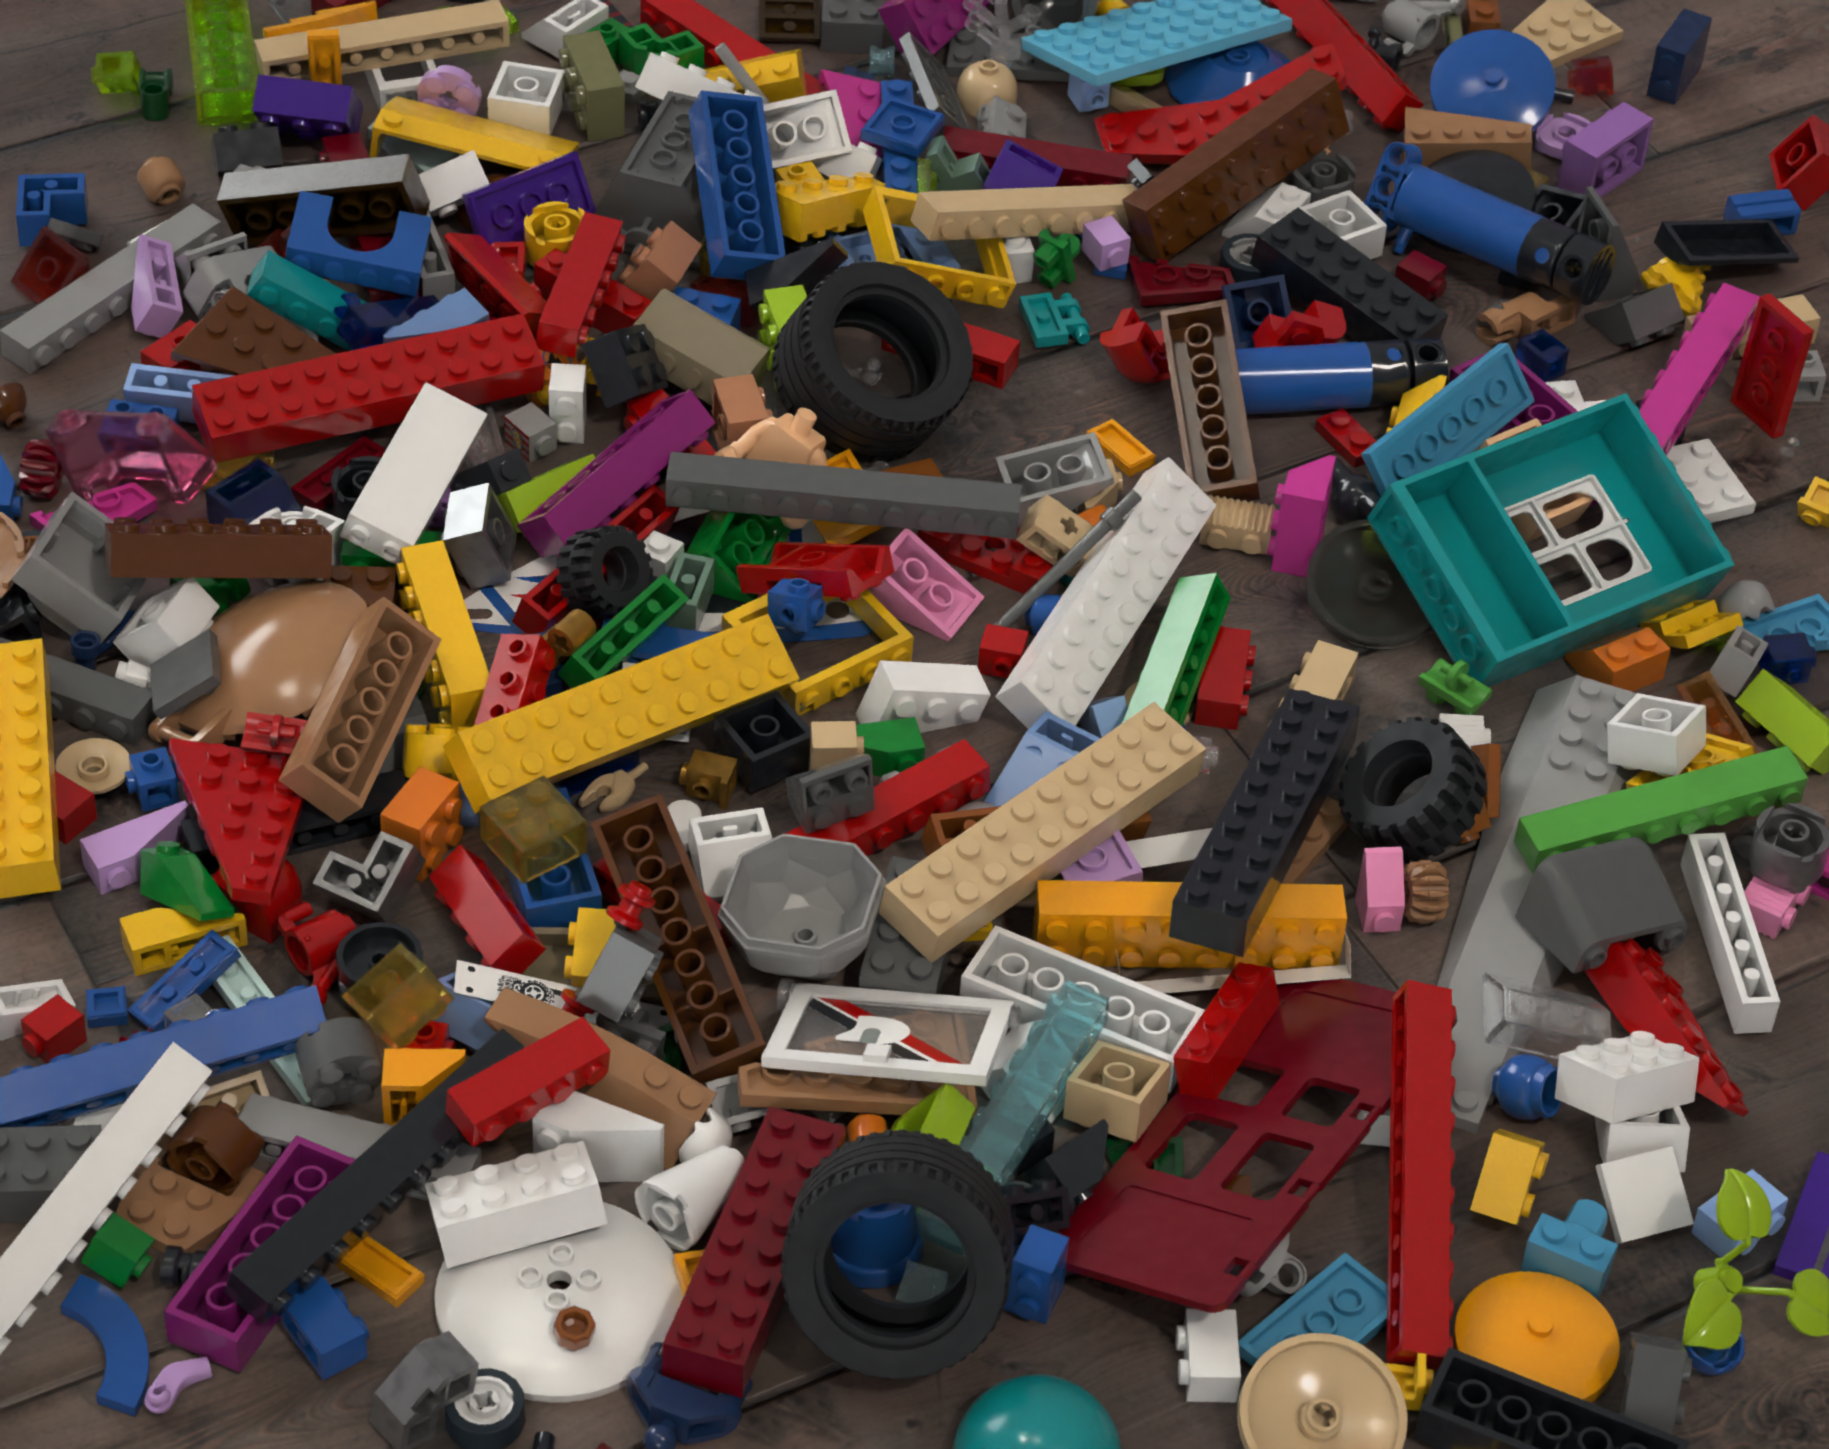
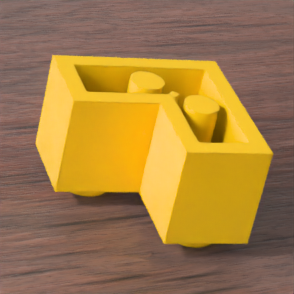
[1470,1128,1550,1225]

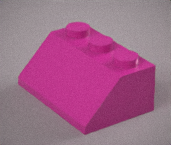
[1267,455,1336,579]

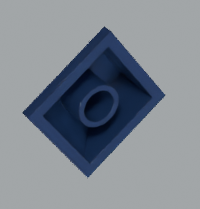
[1221,274,1291,349]

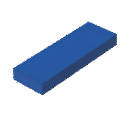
[127,930,241,1032]

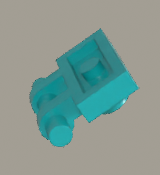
[1018,292,1090,348]

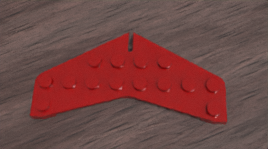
[1094,43,1347,164]

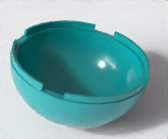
[953,1374,1122,1449]

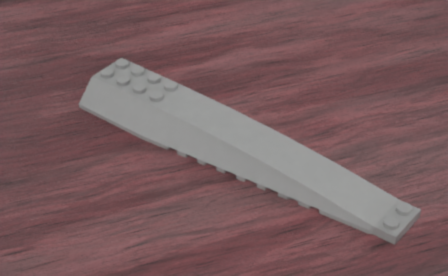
[1437,675,1642,1134]

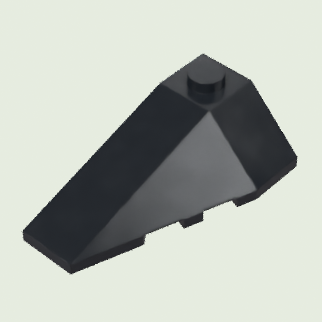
[1498,183,1585,291]

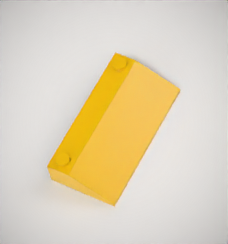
[370,96,579,170]

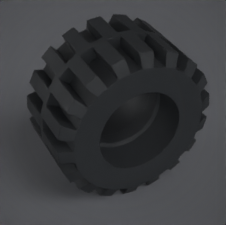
[556,525,653,619]

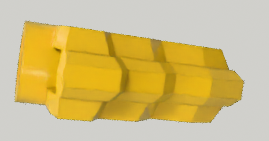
[1640,257,1705,318]

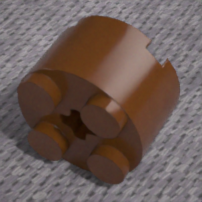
[165,1102,265,1196]

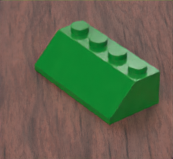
[686,510,792,603]

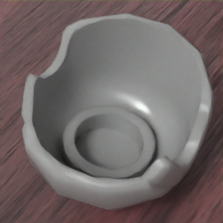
[1718,579,1775,620]

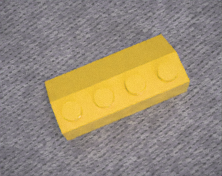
[703,48,807,103]

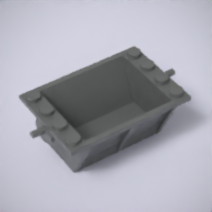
[593,91,709,269]

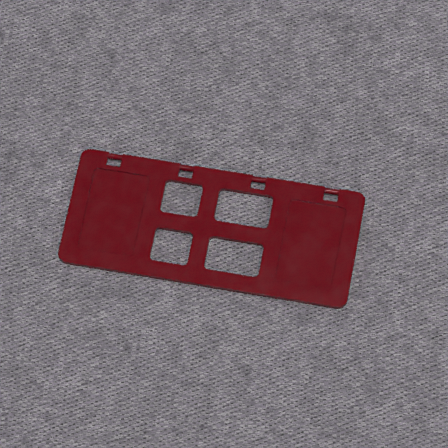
[1059,968,1458,1313]

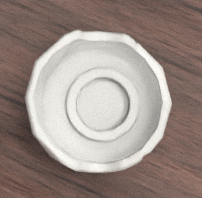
[679,1107,732,1163]

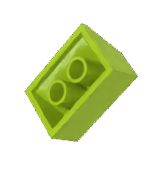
[496,454,595,537]
[1735,669,1829,775]

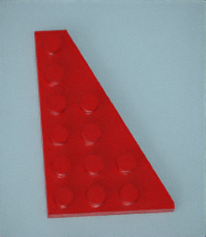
[168,738,305,905]

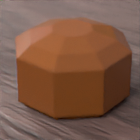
[553,1306,596,1351]

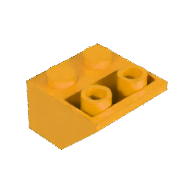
[381,1048,466,1126]

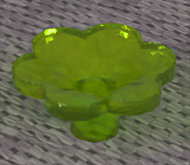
[1699,629,1735,655]

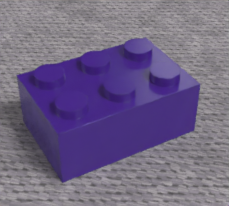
[252,74,363,141]

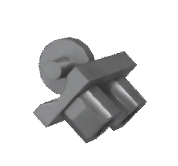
[596,1008,666,1061]

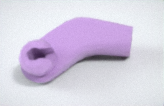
[144,1356,213,1414]

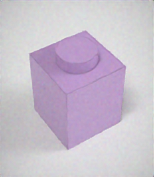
[1081,215,1131,271]

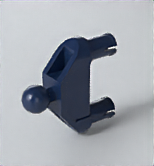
[626,1342,753,1449]

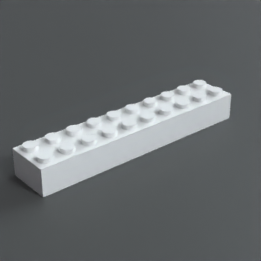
[996,457,1216,729]

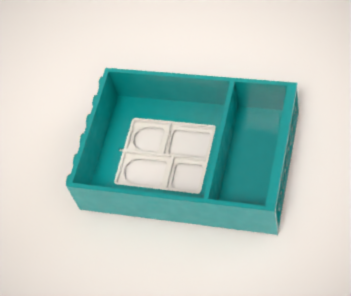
[1367,393,1735,687]

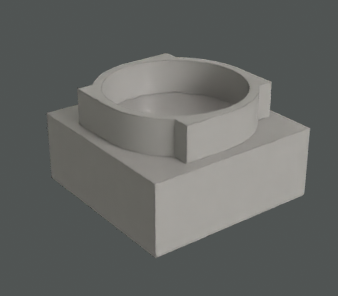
[11,492,147,644]

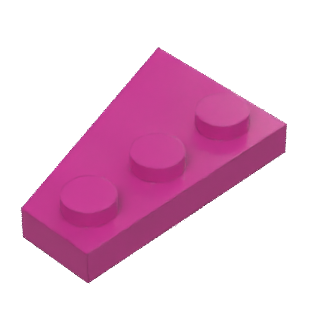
[818,69,882,158]
[29,482,158,531]

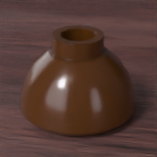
[0,382,27,429]

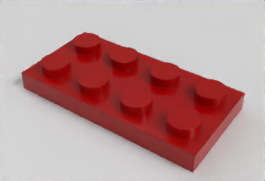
[1730,293,1814,439]

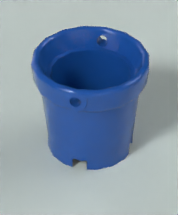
[831,1203,923,1289]

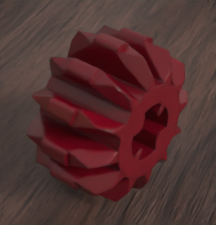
[18,439,65,499]

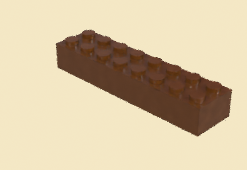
[1122,68,1350,261]
[591,793,767,1085]

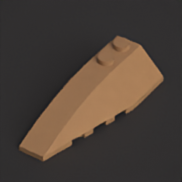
[483,987,717,1171]

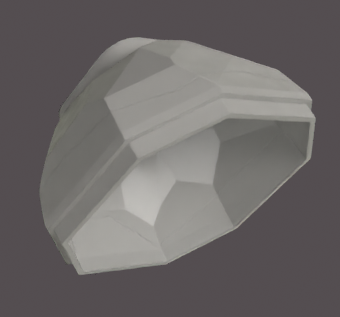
[717,834,887,981]

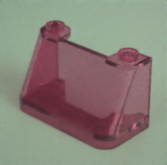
[45,409,217,504]

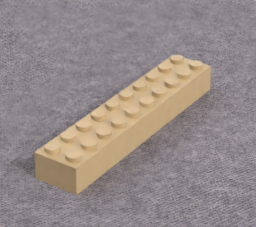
[879,702,1207,963]

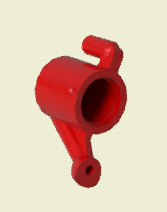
[277,901,356,1007]

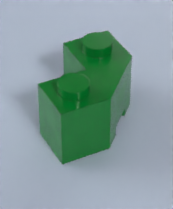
[619,23,704,76]

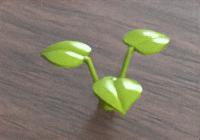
[1682,1168,1829,1350]

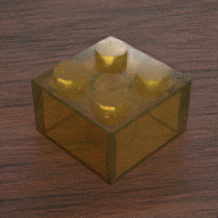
[480,775,587,884]
[341,943,454,1049]

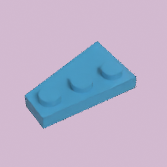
[1730,594,1829,654]

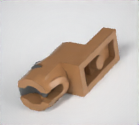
[1475,291,1579,346]

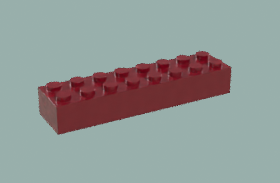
[662,1106,846,1398]

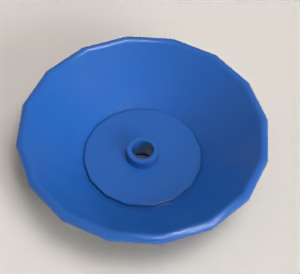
[1165,41,1291,105]

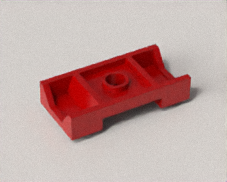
[917,528,1053,594]
[736,542,895,602]

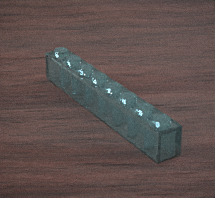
[916,980,1109,1256]

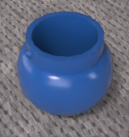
[1492,1054,1562,1121]

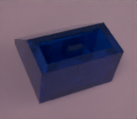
[205,459,303,524]

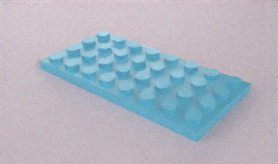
[1022,0,1292,87]

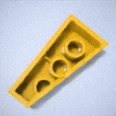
[775,172,886,243]

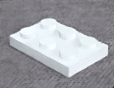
[1667,438,1756,523]

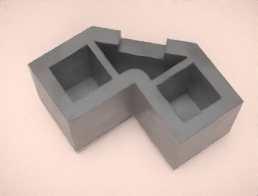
[370,1331,479,1449]

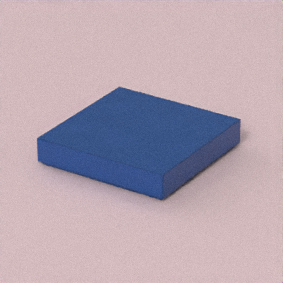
[860,96,945,158]

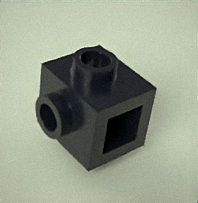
[0,591,43,642]

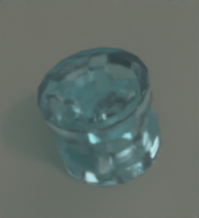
[869,45,895,77]

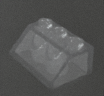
[1483,972,1611,1059]

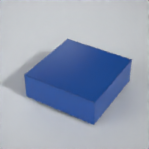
[86,986,128,1028]

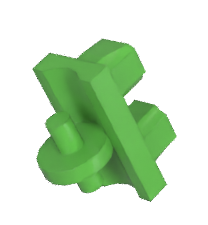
[1418,658,1492,715]

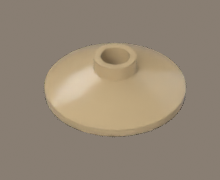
[55,738,130,794]

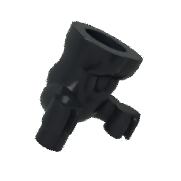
[1367,26,1404,72]

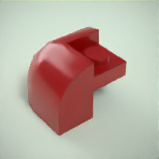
[1252,300,1346,348]
[1099,307,1170,384]
[211,859,303,944]

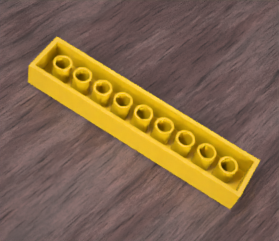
[443,614,800,814]

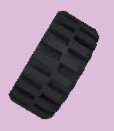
[1338,717,1487,863]

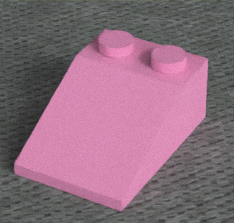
[868,528,985,642]

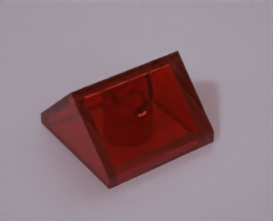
[10,225,90,304]

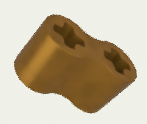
[542,609,596,669]

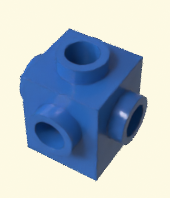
[768,578,826,633]
[124,747,182,812]

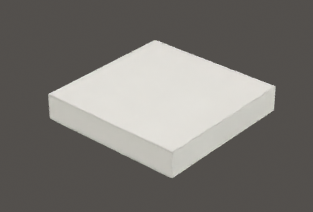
[1595,1146,1694,1244]

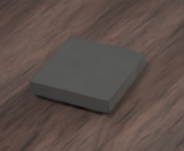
[150,629,221,719]

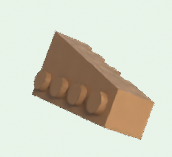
[1405,107,1532,174]

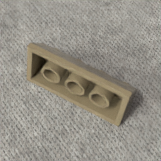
[633,289,772,405]

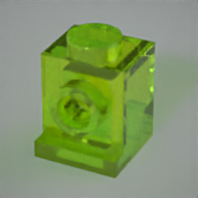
[91,51,142,95]

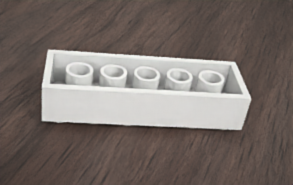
[960,925,1205,1093]

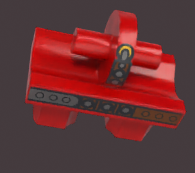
[241,711,308,757]

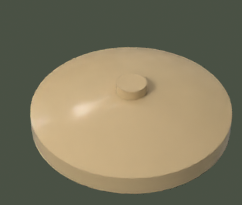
[1237,1333,1407,1449]

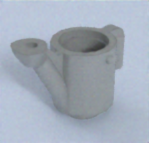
[1382,0,1467,58]

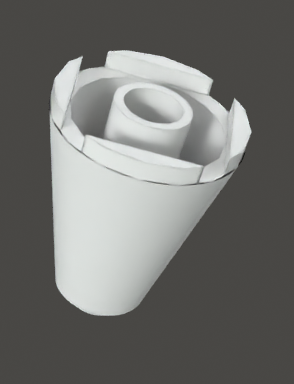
[635,1146,745,1251]

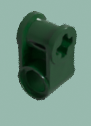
[139,68,173,121]

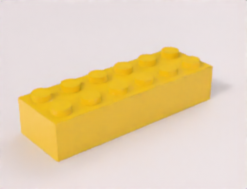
[396,540,489,732]

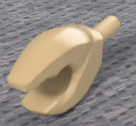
[578,762,649,813]

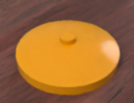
[1453,1271,1620,1403]

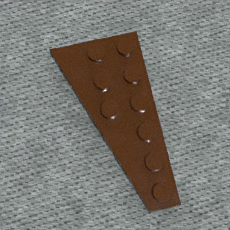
[171,286,336,376]

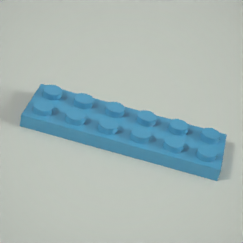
[1361,343,1535,497]

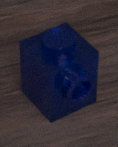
[1758,633,1817,684]

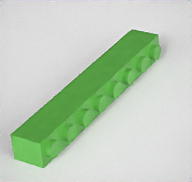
[1514,745,1808,874]

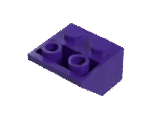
[981,139,1063,190]

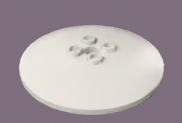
[434,1202,683,1402]

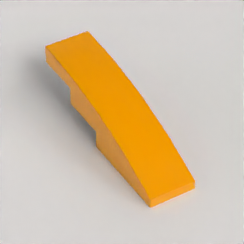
[263,1,378,38]

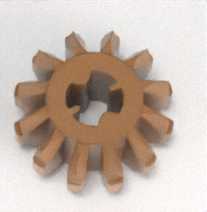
[1403,860,1450,924]

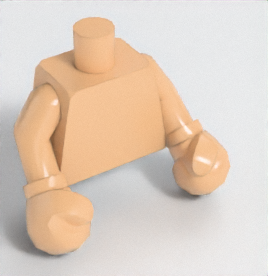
[714,408,827,530]

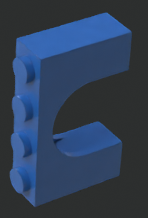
[285,190,432,297]

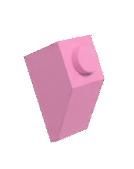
[1355,847,1405,933]

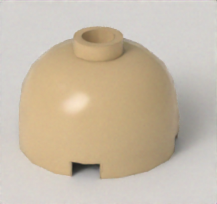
[956,59,1018,117]

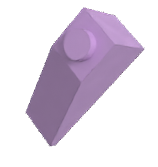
[131,234,183,338]
[80,800,190,895]

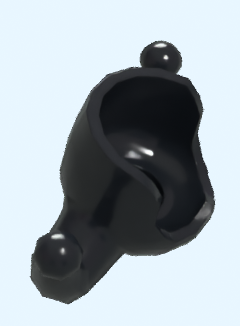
[1329,458,1381,525]

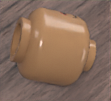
[137,156,185,205]

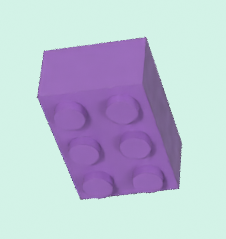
[1557,102,1654,198]

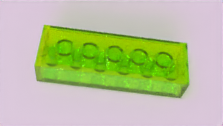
[184,0,258,125]

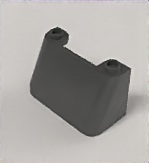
[1515,837,1688,973]

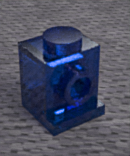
[1515,328,1570,382]

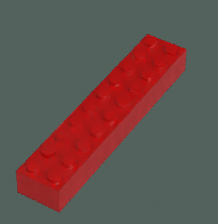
[192,313,545,464]

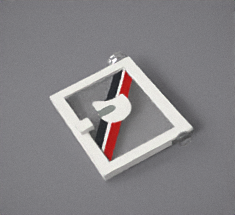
[761,978,1021,1087]

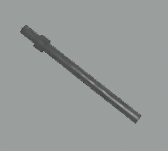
[981,489,1142,637]

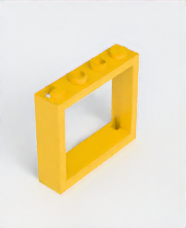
[863,185,1016,309]
[721,589,914,716]

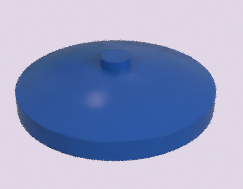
[1430,29,1556,132]

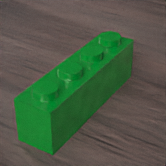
[558,573,689,688]

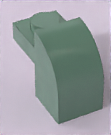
[926,135,990,191]

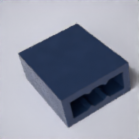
[1647,8,1712,105]

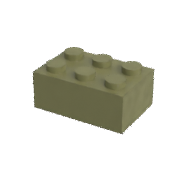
[559,30,625,142]

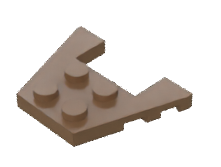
[116,1134,266,1253]

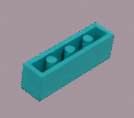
[246,250,386,351]

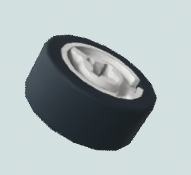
[445,1368,525,1449]

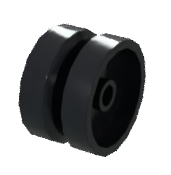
[336,922,425,1023]

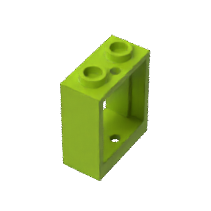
[891,1083,976,1145]

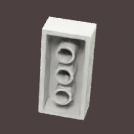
[425,1141,608,1269]

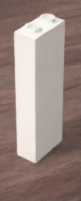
[340,382,488,564]

